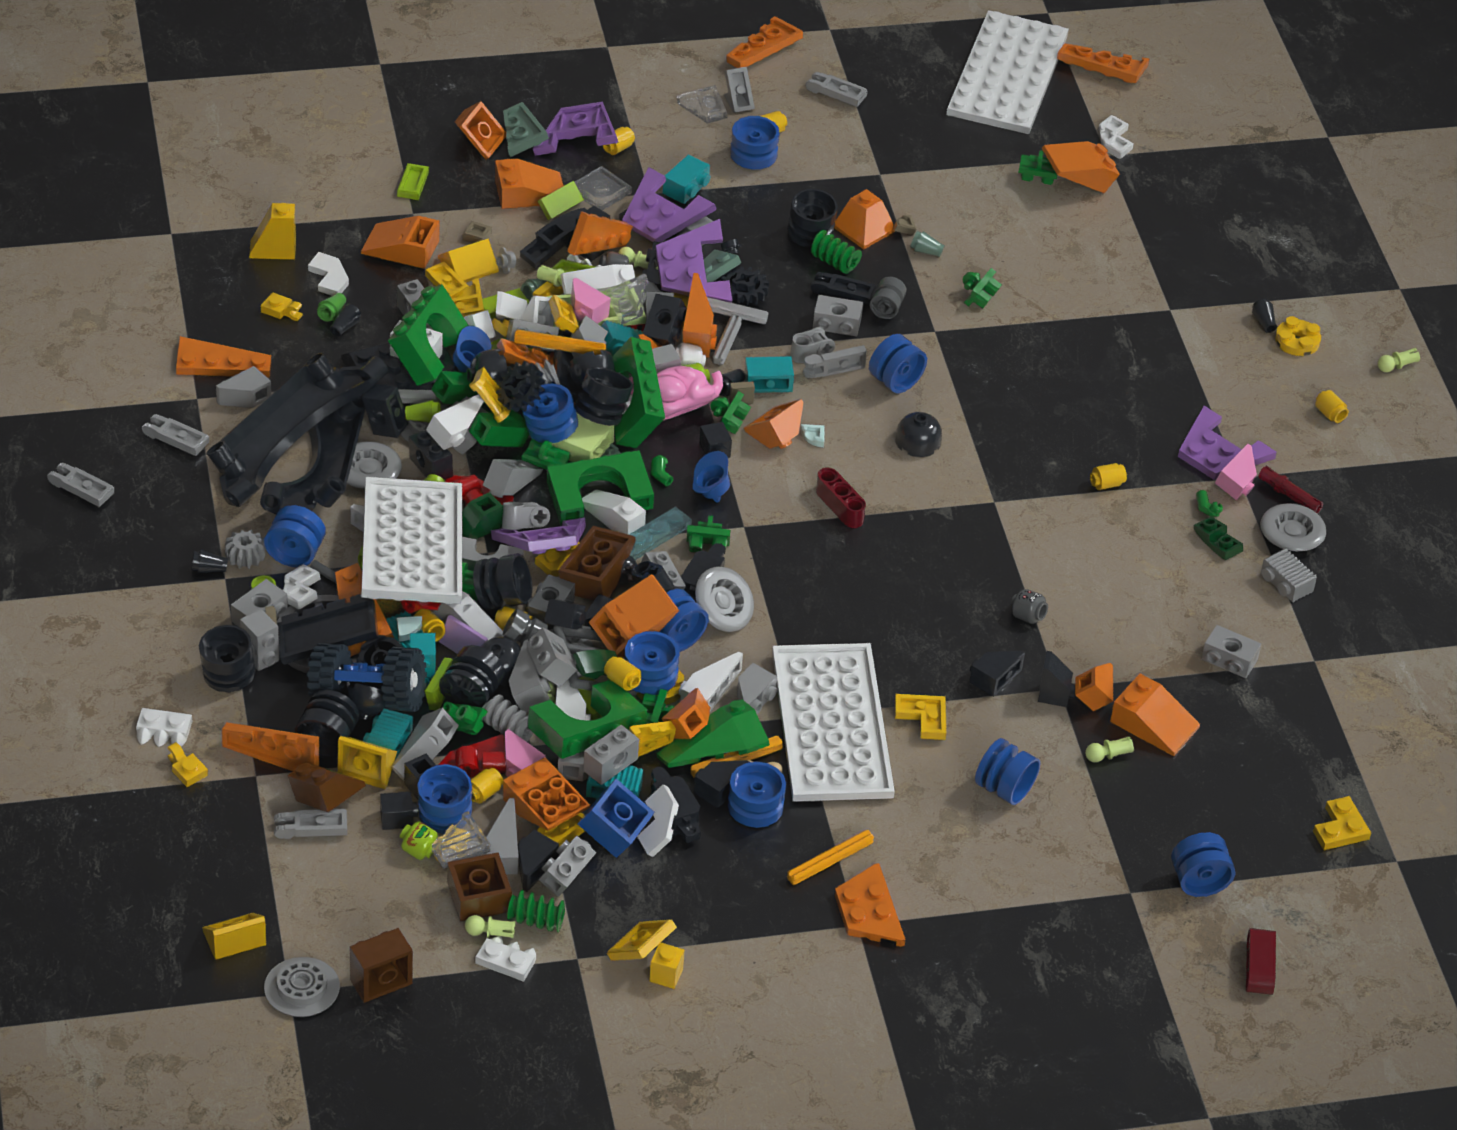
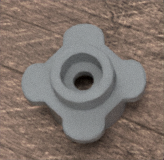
[496,247,516,274]

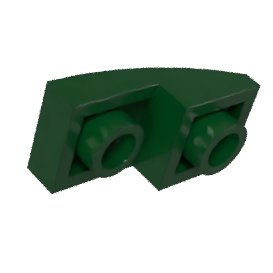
[1193,516,1243,560]
[573,650,618,679]

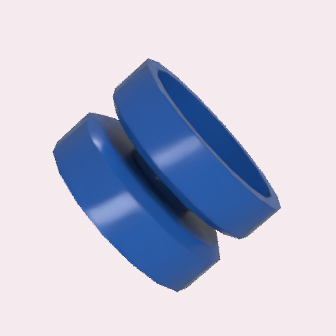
[730,116,780,170]
[868,334,928,394]
[522,384,578,443]
[264,505,326,568]
[660,589,709,652]
[624,631,680,695]
[728,762,786,828]
[1171,832,1236,897]

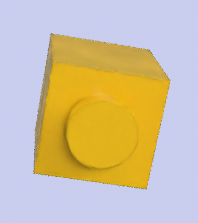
[649,943,685,989]

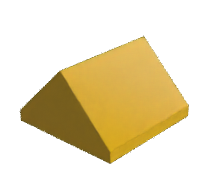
[438,238,499,283]
[338,736,397,789]
[202,913,266,960]

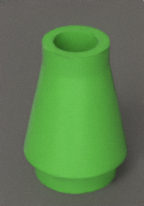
[317,293,346,322]

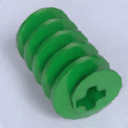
[811,230,862,274]
[507,890,565,933]

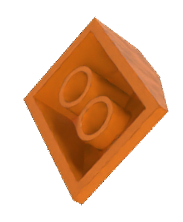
[1042,141,1120,193]
[495,159,563,209]
[683,273,717,358]
[1110,673,1200,756]

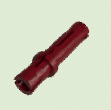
[1258,465,1324,514]

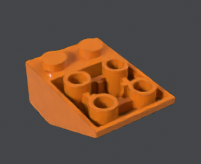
[361,216,440,269]
[589,574,679,659]
[503,757,590,831]

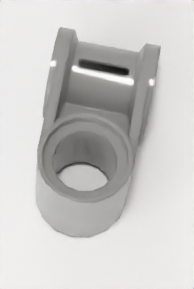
[790,327,835,363]
[502,502,550,530]

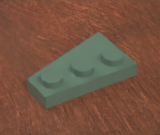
[503,102,549,157]
[686,249,741,297]

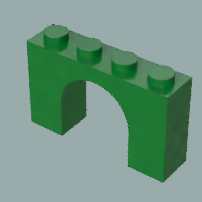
[388,284,469,386]
[613,337,665,448]
[431,371,530,447]
[547,450,654,526]
[528,680,647,759]

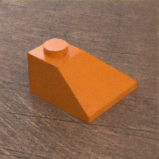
[455,101,507,160]
[834,189,895,250]
[744,399,803,449]

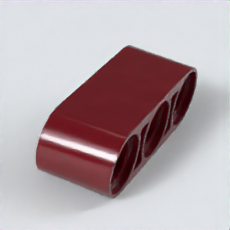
[816,467,866,528]
[1246,928,1276,995]

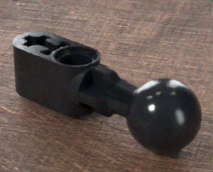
[611,556,675,593]

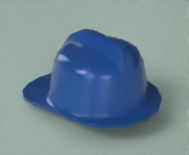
[452,326,492,372]
[693,451,730,502]

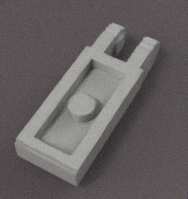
[805,72,867,107]
[803,345,867,379]
[142,414,209,456]
[47,463,114,507]
[274,809,347,839]

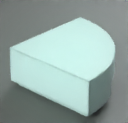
[801,424,824,448]
[397,616,422,642]

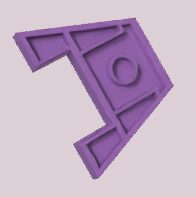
[533,102,619,156]
[622,167,716,242]
[655,219,732,303]
[1178,406,1277,480]
[491,518,586,554]

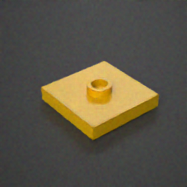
[607,920,677,961]

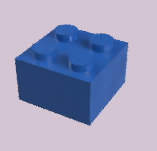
[578,779,655,858]

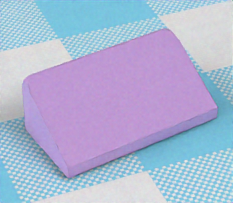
[439,615,488,653]

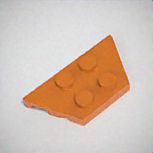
[835,863,906,947]

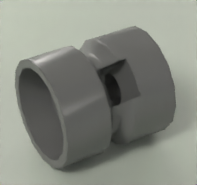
[870,277,907,319]
[502,609,548,647]

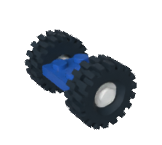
[307,643,427,712]

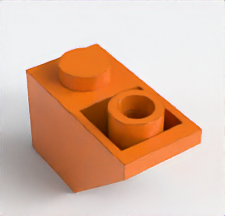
[1075,663,1113,711]
[661,688,711,739]

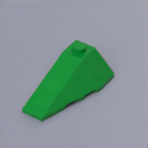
[657,699,770,768]

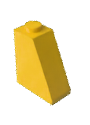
[249,203,296,260]

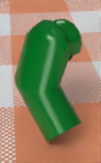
[651,455,673,487]
[1196,490,1223,518]

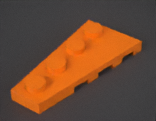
[726,16,803,68]
[1057,43,1150,83]
[567,211,633,256]
[176,336,271,378]
[496,338,554,368]
[335,563,394,657]
[222,722,319,771]

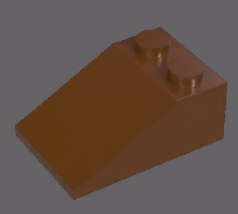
[558,526,636,601]

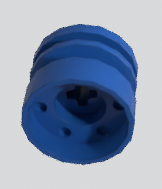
[975,738,1041,805]
[417,764,472,834]

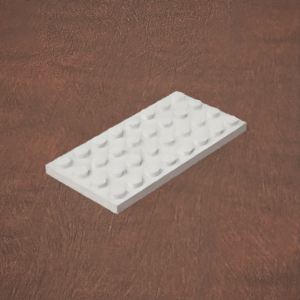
[947,10,1069,134]
[361,477,462,604]
[772,643,895,801]

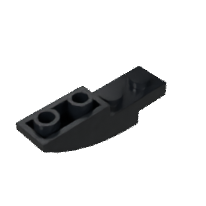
[520,207,587,269]

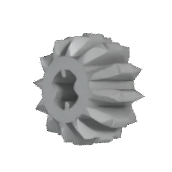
[225,529,266,569]

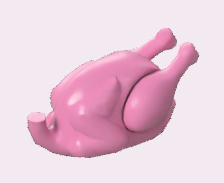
[629,365,723,421]

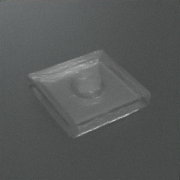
[575,166,632,211]

